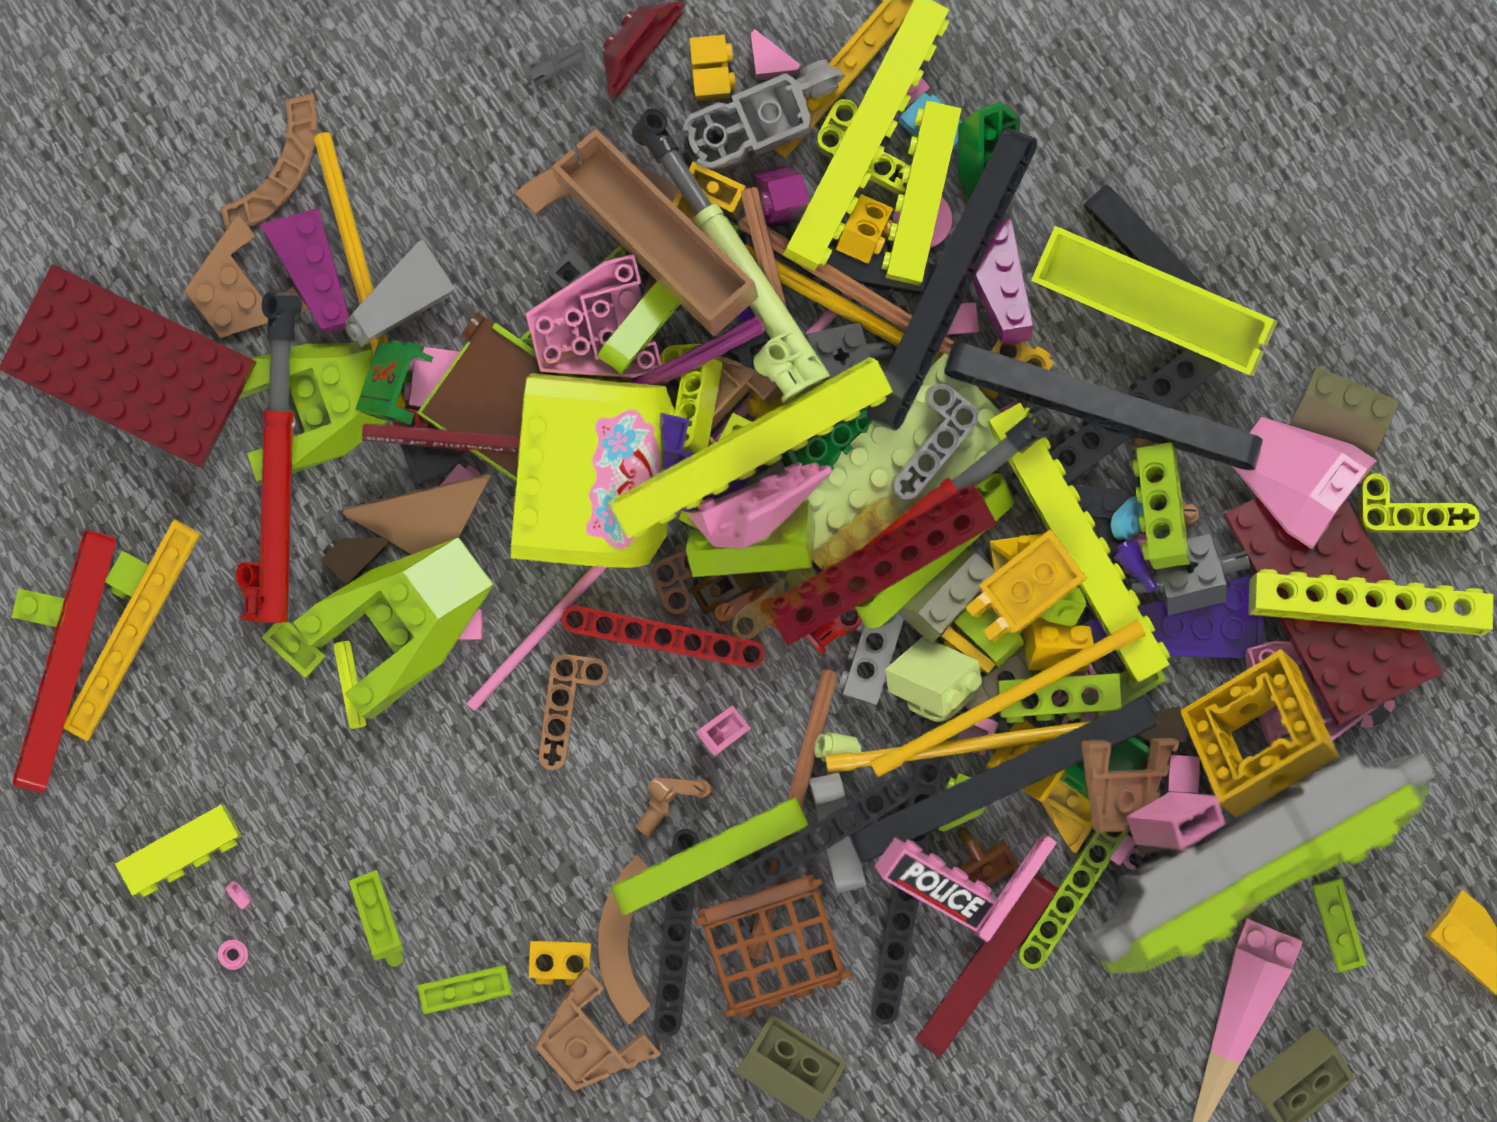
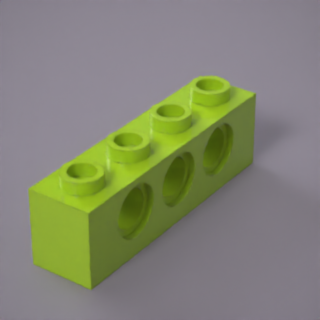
[1133,442,1190,570]
[997,673,1122,723]

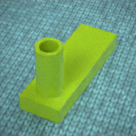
[349,870,404,967]

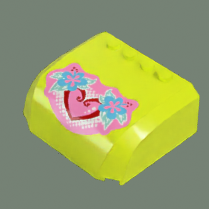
[511,373,675,568]

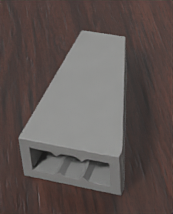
[345,239,455,347]

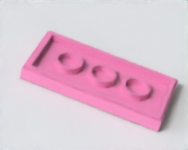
[974,836,1057,942]

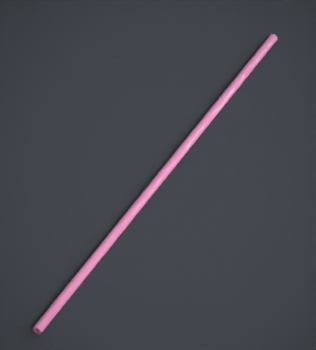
[466,293,853,711]

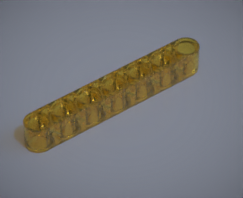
[730,497,899,640]

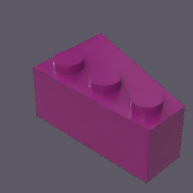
[750,165,810,228]

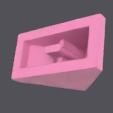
[751,29,801,80]
[696,705,751,757]

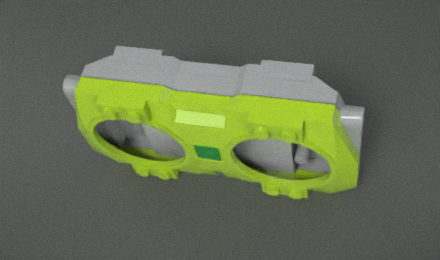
[1085,754,1435,973]

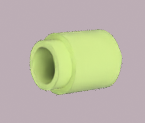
[814,732,861,762]

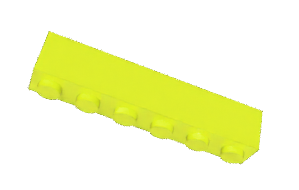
[882,101,961,286]

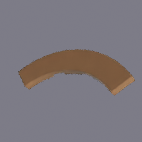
[220,93,318,230]
[515,160,679,216]
[598,855,651,1025]

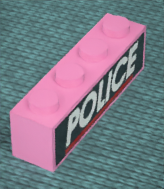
[875,837,997,932]

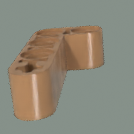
[539,654,608,771]

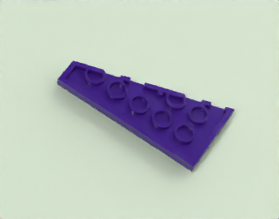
[1083,574,1264,659]

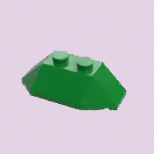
[958,102,1020,200]

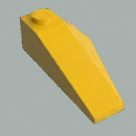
[1424,889,1497,997]

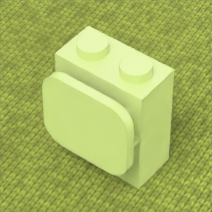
[885,636,982,722]

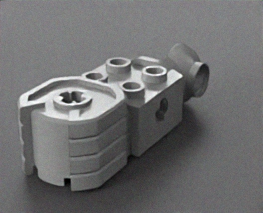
[682,60,845,174]

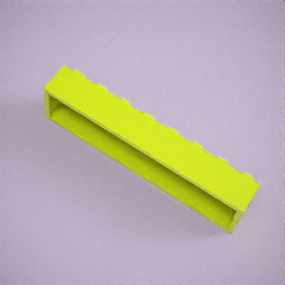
[1031,226,1278,376]

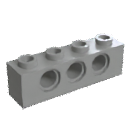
[839,613,904,706]

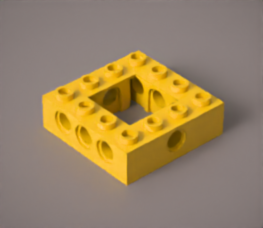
[1181,649,1339,818]

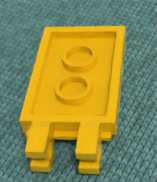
[965,530,1088,641]

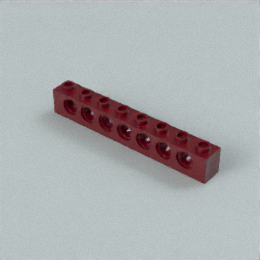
[764,484,997,646]

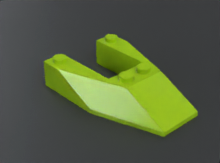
[238,342,412,485]
[293,538,494,719]

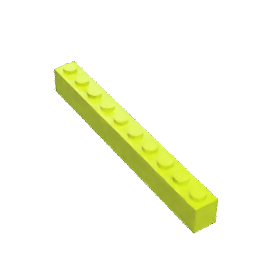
[783,0,950,271]
[606,357,893,539]
[987,403,1170,684]

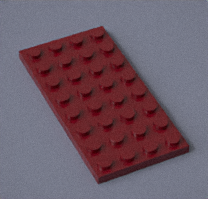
[0,264,257,469]
[1223,497,1442,726]

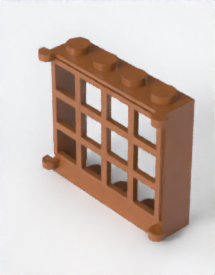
[694,872,852,1017]

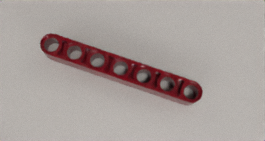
[915,872,1058,1058]

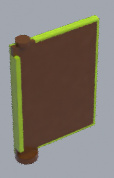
[417,312,574,483]

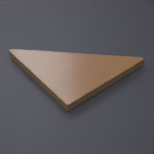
[342,474,492,554]

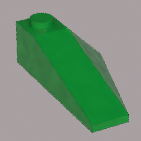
[780,405,872,470]

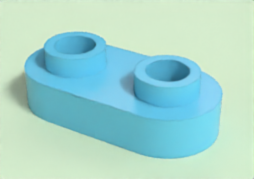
[1111,496,1144,540]

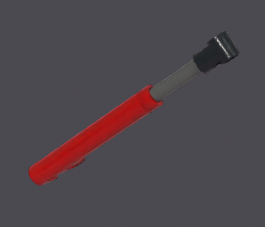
[236,291,302,623]
[806,406,1055,654]

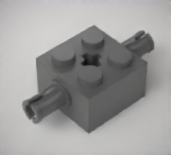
[804,322,893,379]
[1129,534,1250,616]

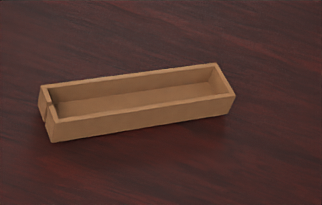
[552,129,759,336]

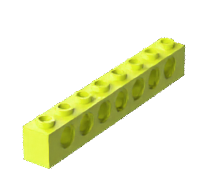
[1249,569,1493,636]

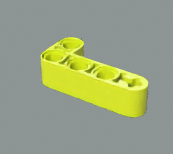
[817,99,910,195]
[660,344,722,453]
[1358,474,1480,533]

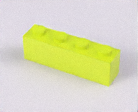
[115,805,242,898]

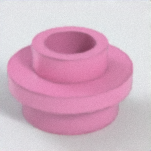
[218,940,248,970]

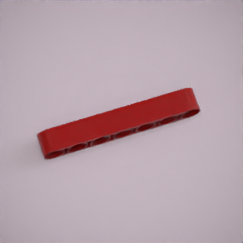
[562,606,765,668]

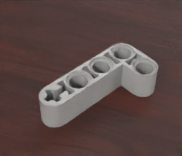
[891,384,978,500]
[809,772,866,894]

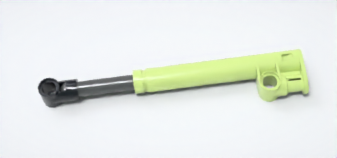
[632,108,831,403]

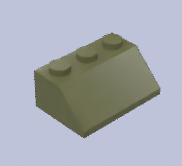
[1289,366,1399,457]
[897,549,996,644]
[735,1014,848,1121]
[1245,1026,1355,1122]

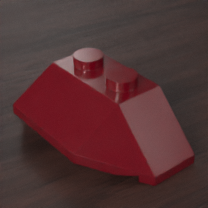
[603,1,686,102]

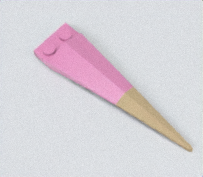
[1192,918,1303,1122]

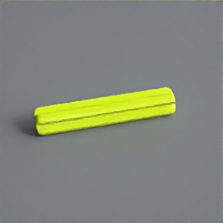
[333,641,366,729]

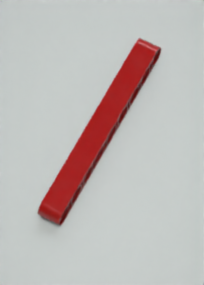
[13,529,116,794]

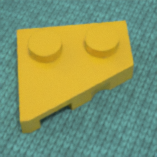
[1040,779,1093,854]

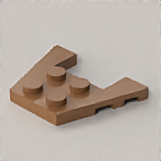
[185,215,309,338]
[672,356,782,446]
[1082,738,1179,832]
[534,966,661,1091]

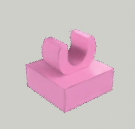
[1110,834,1145,870]

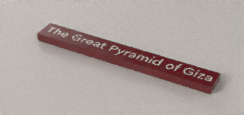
[362,423,521,454]

